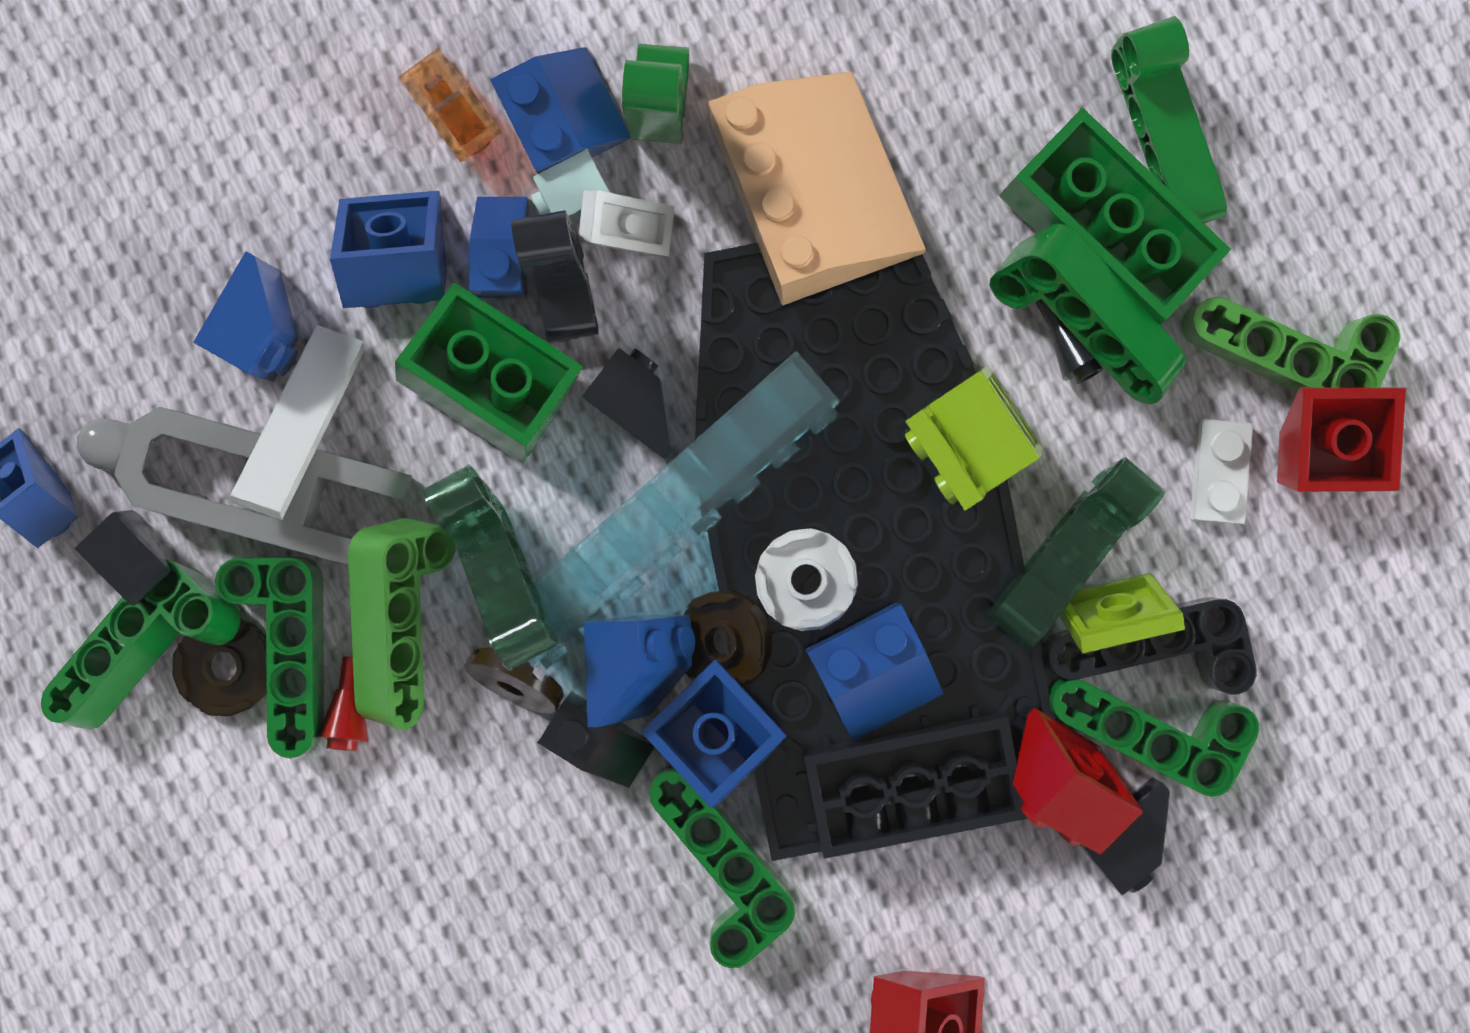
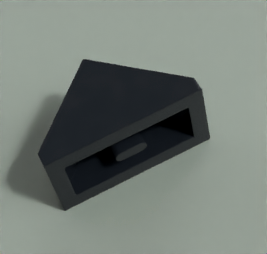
[74,510,171,606]

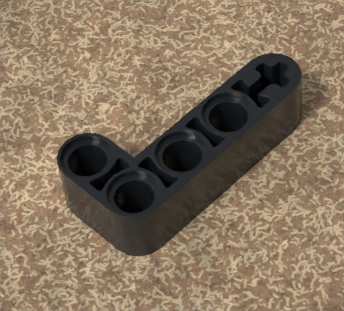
[511,210,599,344]
[1041,597,1257,695]

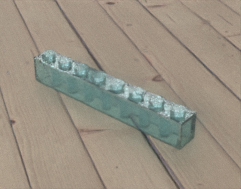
[487,351,841,670]

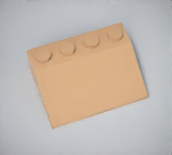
[708,71,926,306]

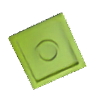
[1054,573,1185,653]

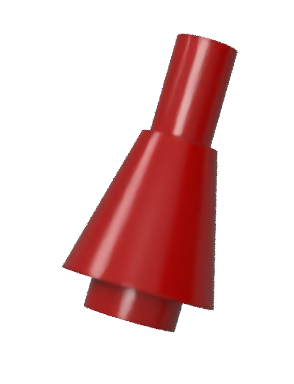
[317,656,368,751]

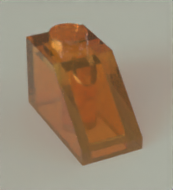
[398,48,502,162]

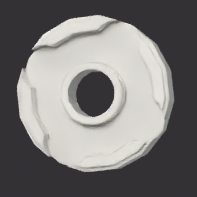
[755,528,858,631]

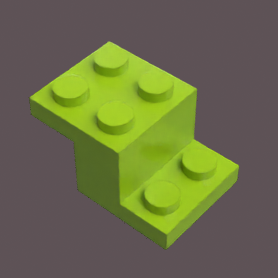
[905,365,1044,510]

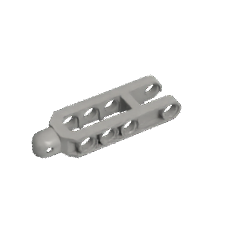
[77,407,412,565]

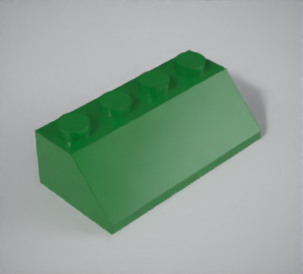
[999,107,1231,324]

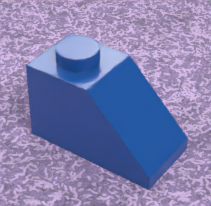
[469,197,528,298]
[0,428,78,549]

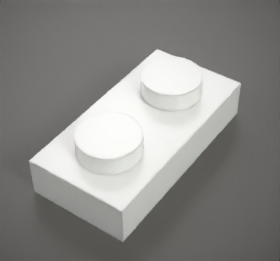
[578,190,675,257]
[1190,419,1253,524]

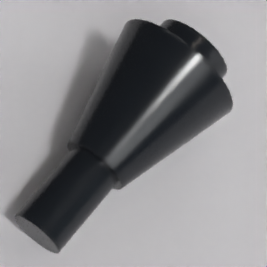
[1035,299,1104,384]

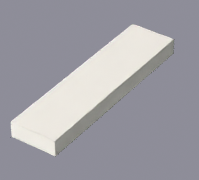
[230,325,365,520]

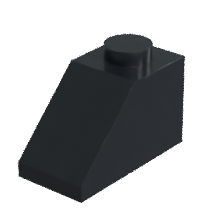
[582,348,671,460]
[537,691,655,788]
[1079,777,1170,896]

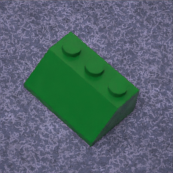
[395,282,583,464]

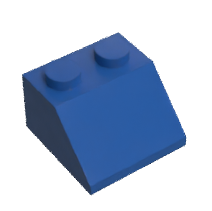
[490,47,631,174]
[330,190,447,309]
[193,251,299,382]
[805,603,943,741]
[584,615,695,727]
[641,660,787,808]

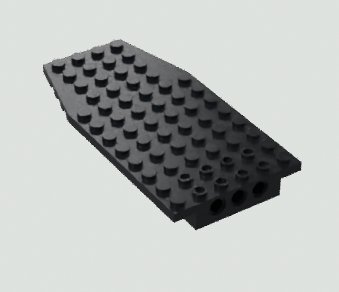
[694,243,1054,861]

